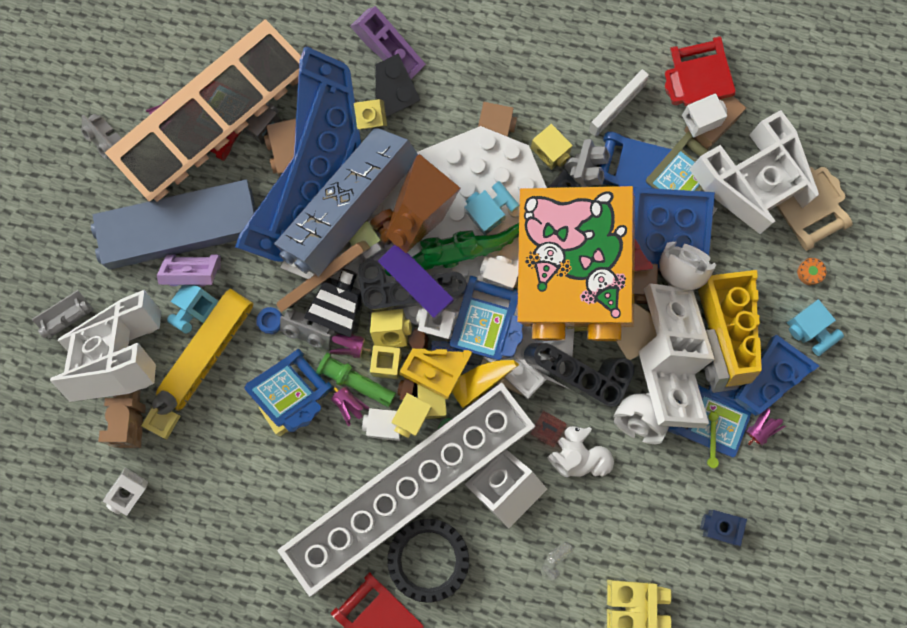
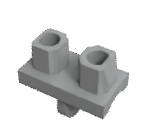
[565,139,610,187]

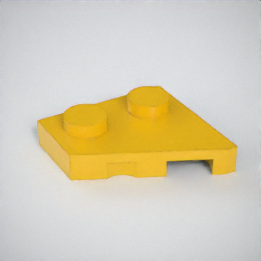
[399,349,472,400]

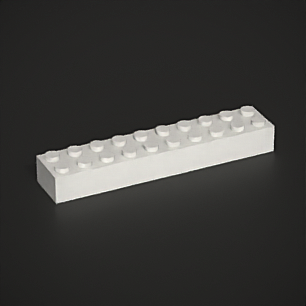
[277,383,535,597]

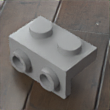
[705,329,739,393]

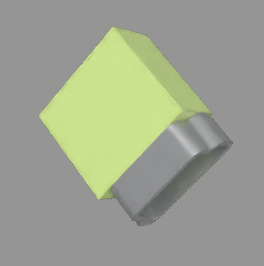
[349,221,386,261]

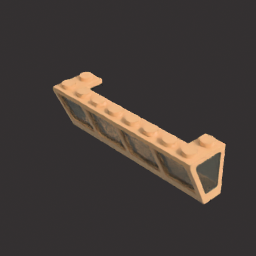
[105,19,301,202]

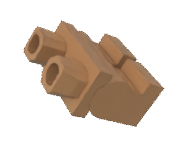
[98,390,146,448]

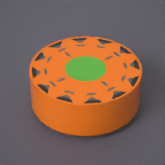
[797,258,826,285]

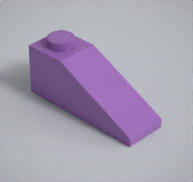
[350,6,426,79]

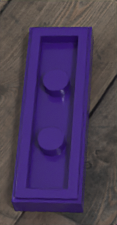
[378,245,454,319]

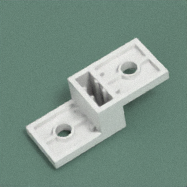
[639,283,714,428]

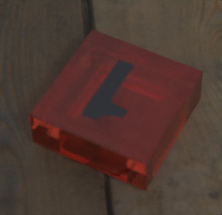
[530,410,567,448]

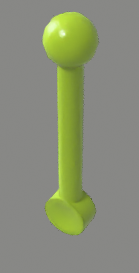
[707,411,719,468]

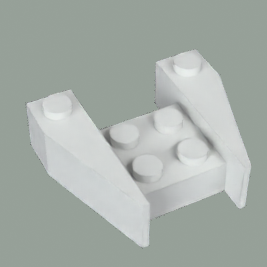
[689,110,819,234]
[50,290,161,402]

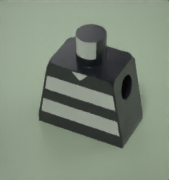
[304,268,363,337]

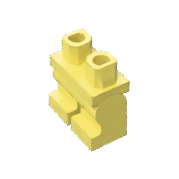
[607,580,671,628]

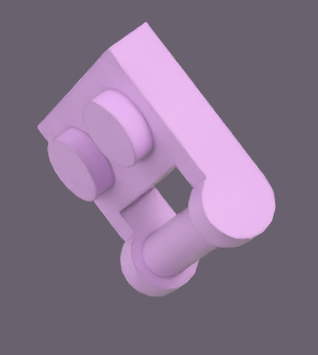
[157,254,221,286]

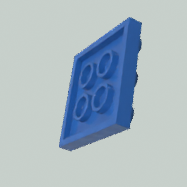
[634,187,715,268]

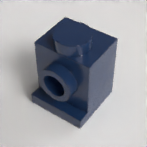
[700,510,747,546]

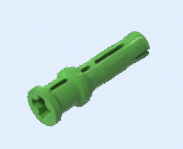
[316,352,396,408]

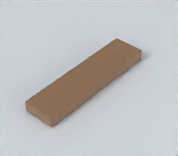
[276,241,370,312]

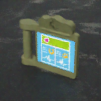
[646,131,715,200]

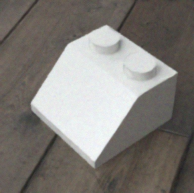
[465,449,547,528]

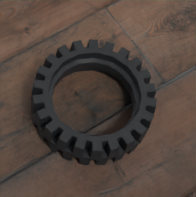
[387,519,469,603]

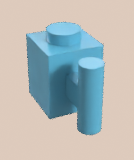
[464,181,520,235]
[167,285,219,333]
[787,299,844,356]

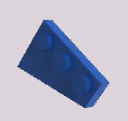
[734,335,819,416]

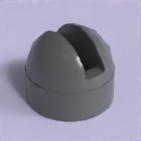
[152,391,177,415]

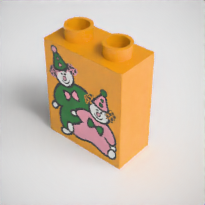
[517,186,635,341]

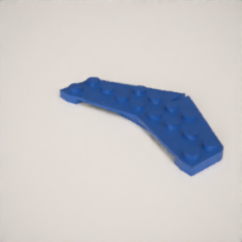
[235,47,361,262]

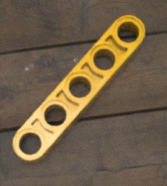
[156,289,254,411]

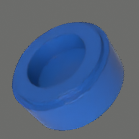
[256,307,283,334]

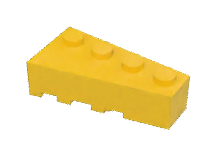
[698,270,762,387]

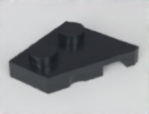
[375,53,420,117]

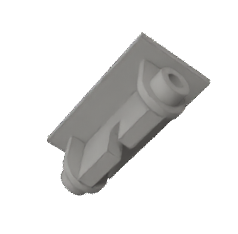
[81,114,129,165]
[32,290,94,339]
[280,309,336,350]

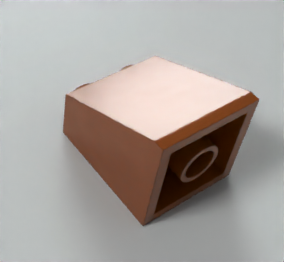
[386,154,461,253]

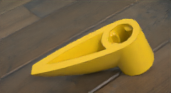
[452,360,519,408]

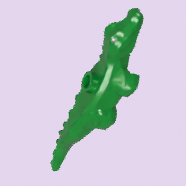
[385,223,519,276]

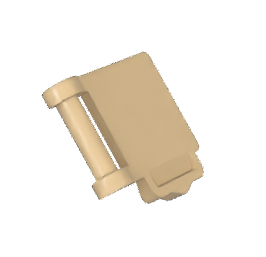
[776,167,853,251]

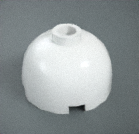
[659,242,716,290]
[614,393,669,445]

